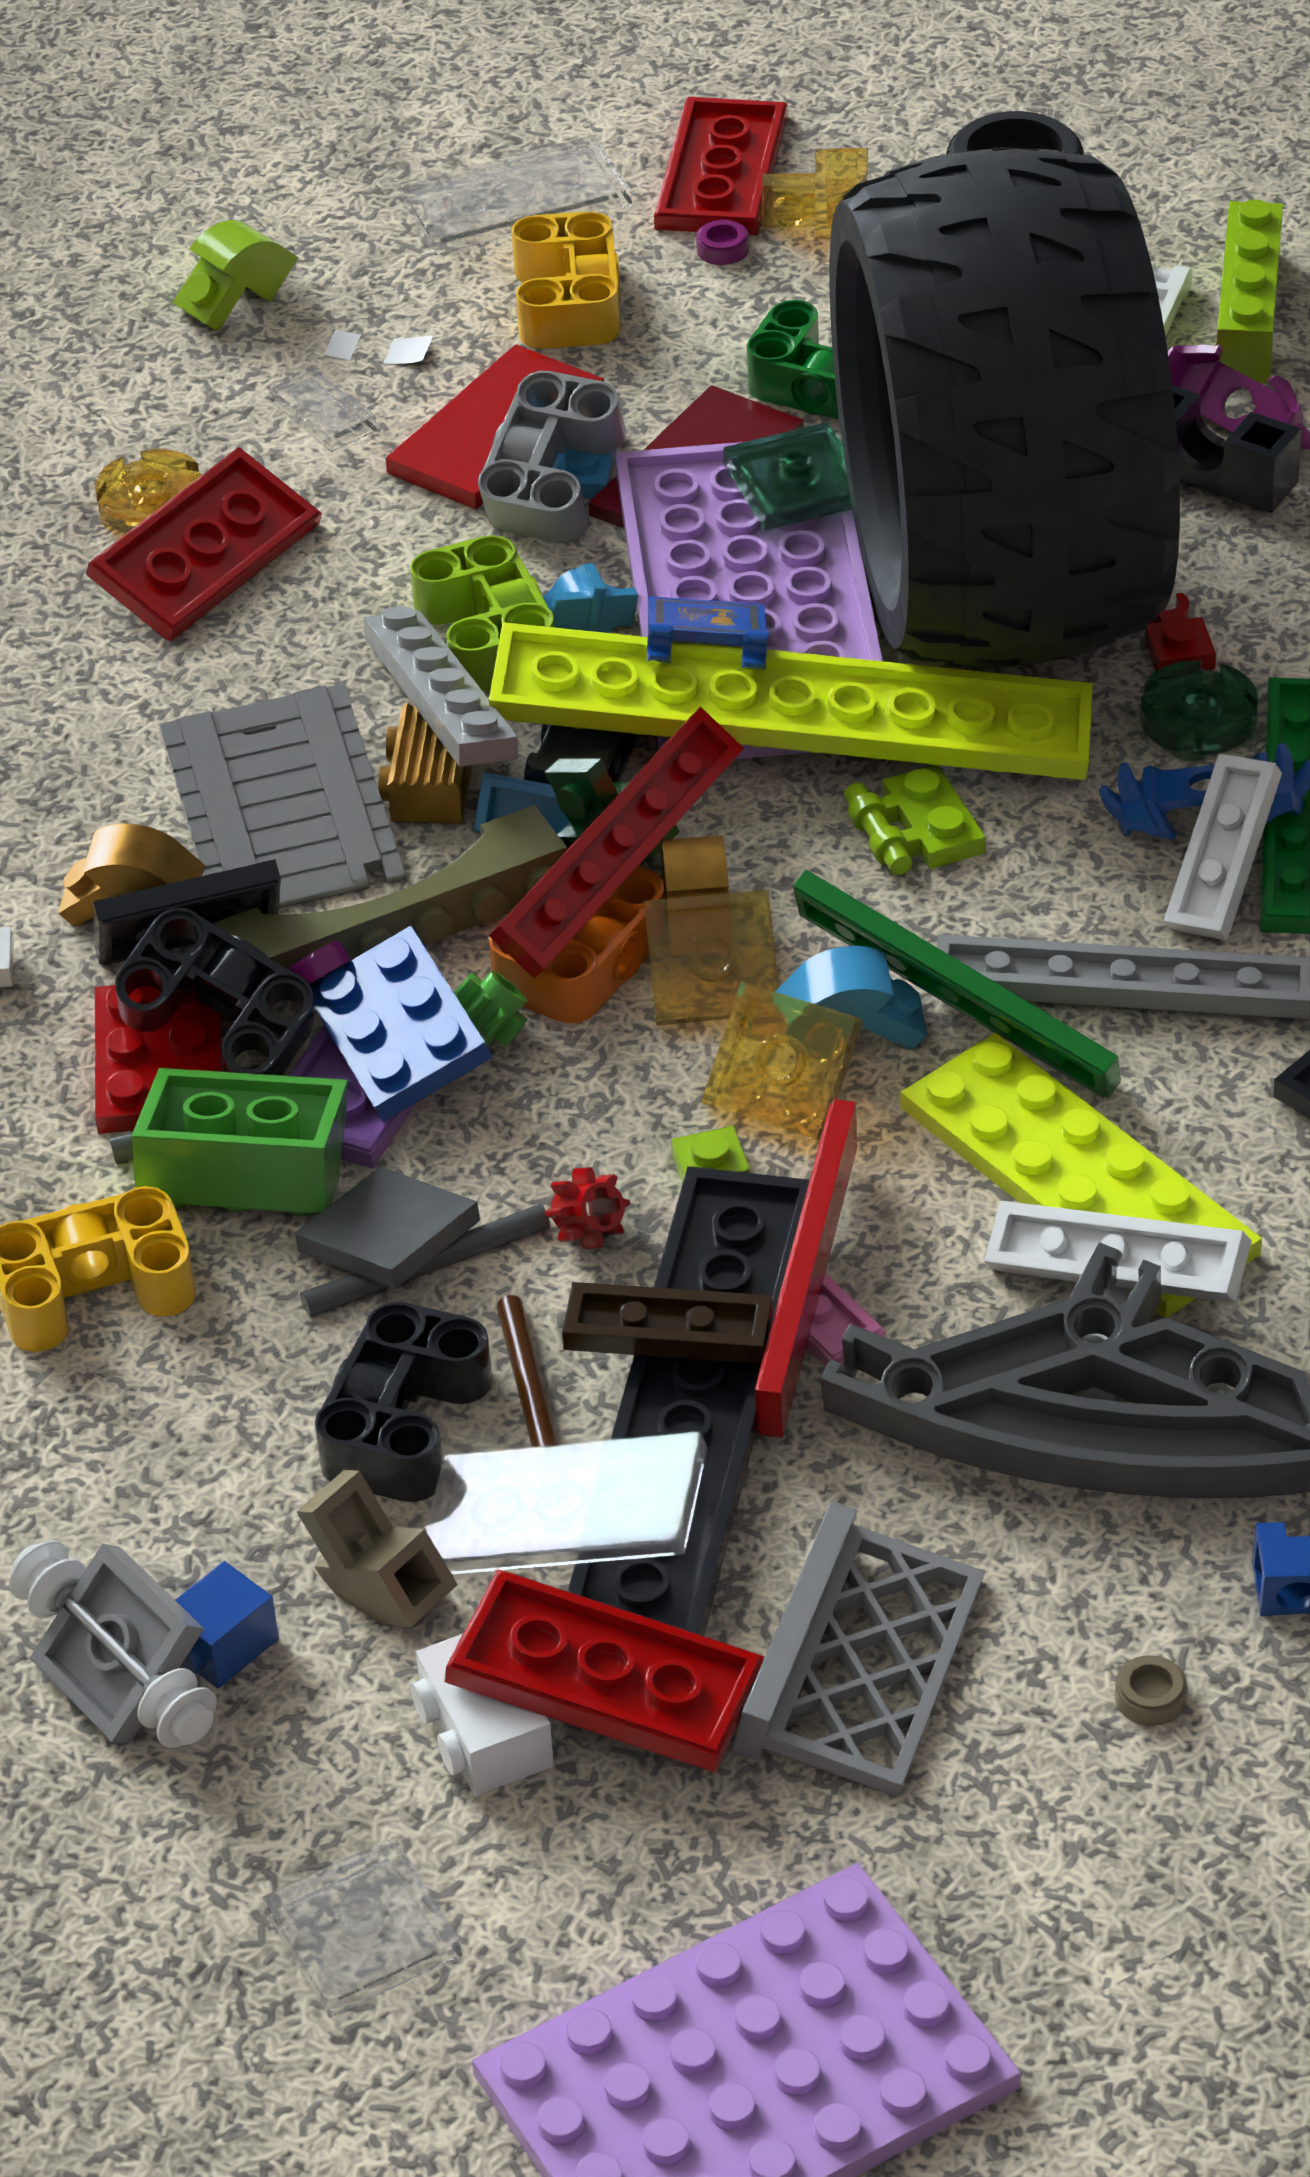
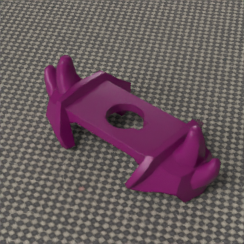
[1168,344,1310,450]

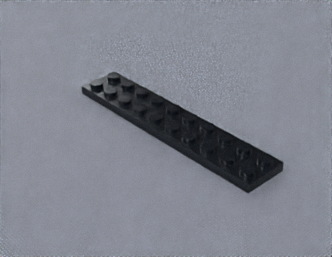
[567,1166,810,1636]

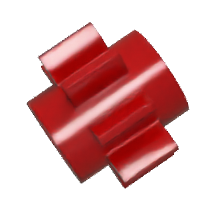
[545,1167,631,1249]

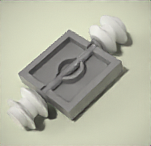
[9,1540,217,1748]

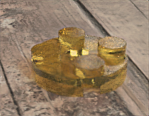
[95,449,202,533]

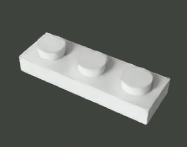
[1163,754,1282,941]

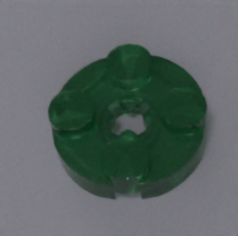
[1140,660,1258,762]

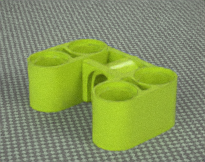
[410,535,554,692]

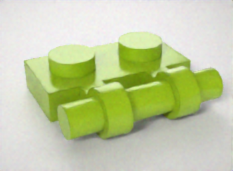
[844,765,986,876]

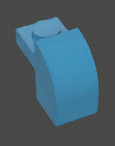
[775,946,927,1057]

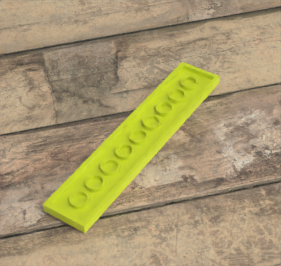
[489,622,1093,780]

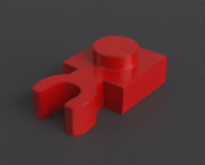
[1145,593,1216,677]

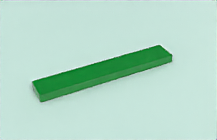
[1260,677,1310,934]
[793,869,1121,1098]

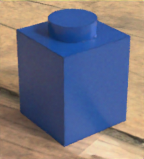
[175,1560,279,1689]

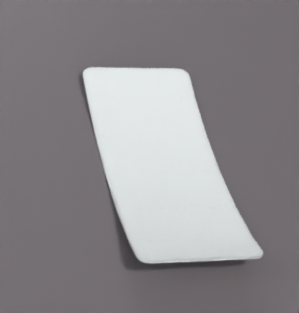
[325,330,433,364]

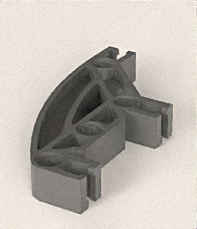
[820,1242,1310,1498]

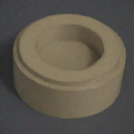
[1115,1655,1187,1726]

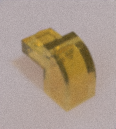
[762,148,868,240]

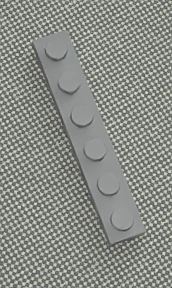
[364,606,518,767]
[937,934,1310,1019]

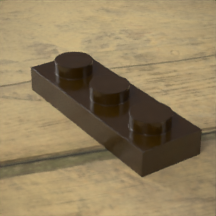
[562,1282,773,1364]

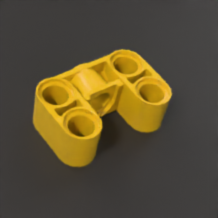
[511,212,621,349]
[0,1186,196,1352]

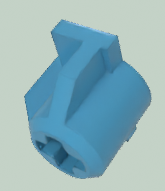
[543,563,638,633]

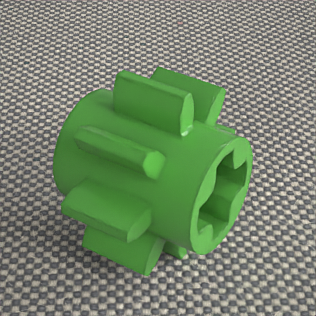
[454,970,528,1047]

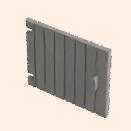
[159,683,406,908]

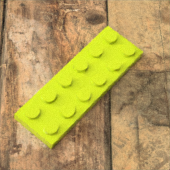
[900,1032,1262,1318]

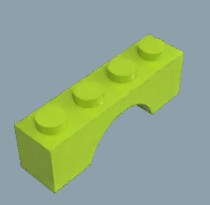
[1216,199,1283,384]

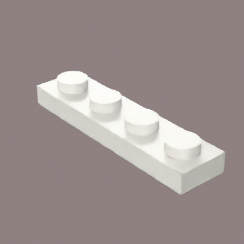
[984,1201,1252,1303]

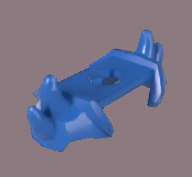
[1099,743,1310,840]

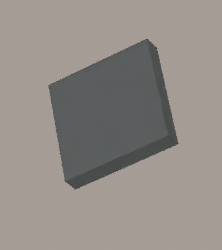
[294,1166,480,1289]

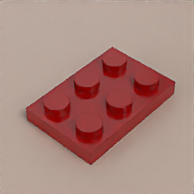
[95,985,223,1134]

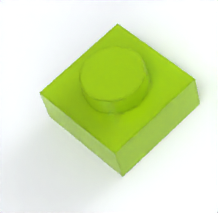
[671,1126,750,1183]

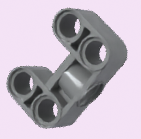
[478,371,626,543]

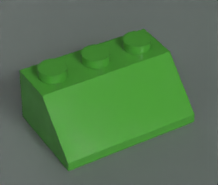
[131,1068,348,1216]

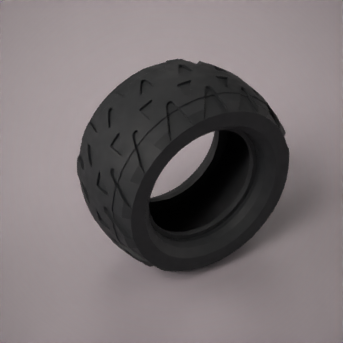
[829,147,1180,668]

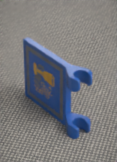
[647,596,769,670]

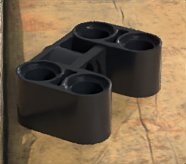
[115,908,314,1076]
[315,1302,492,1502]

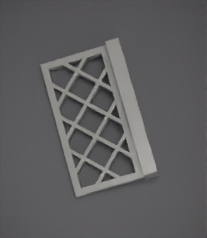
[733,1501,985,1796]

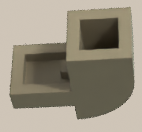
[297,1470,458,1628]

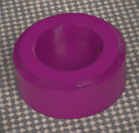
[696,220,749,265]
[288,940,352,985]

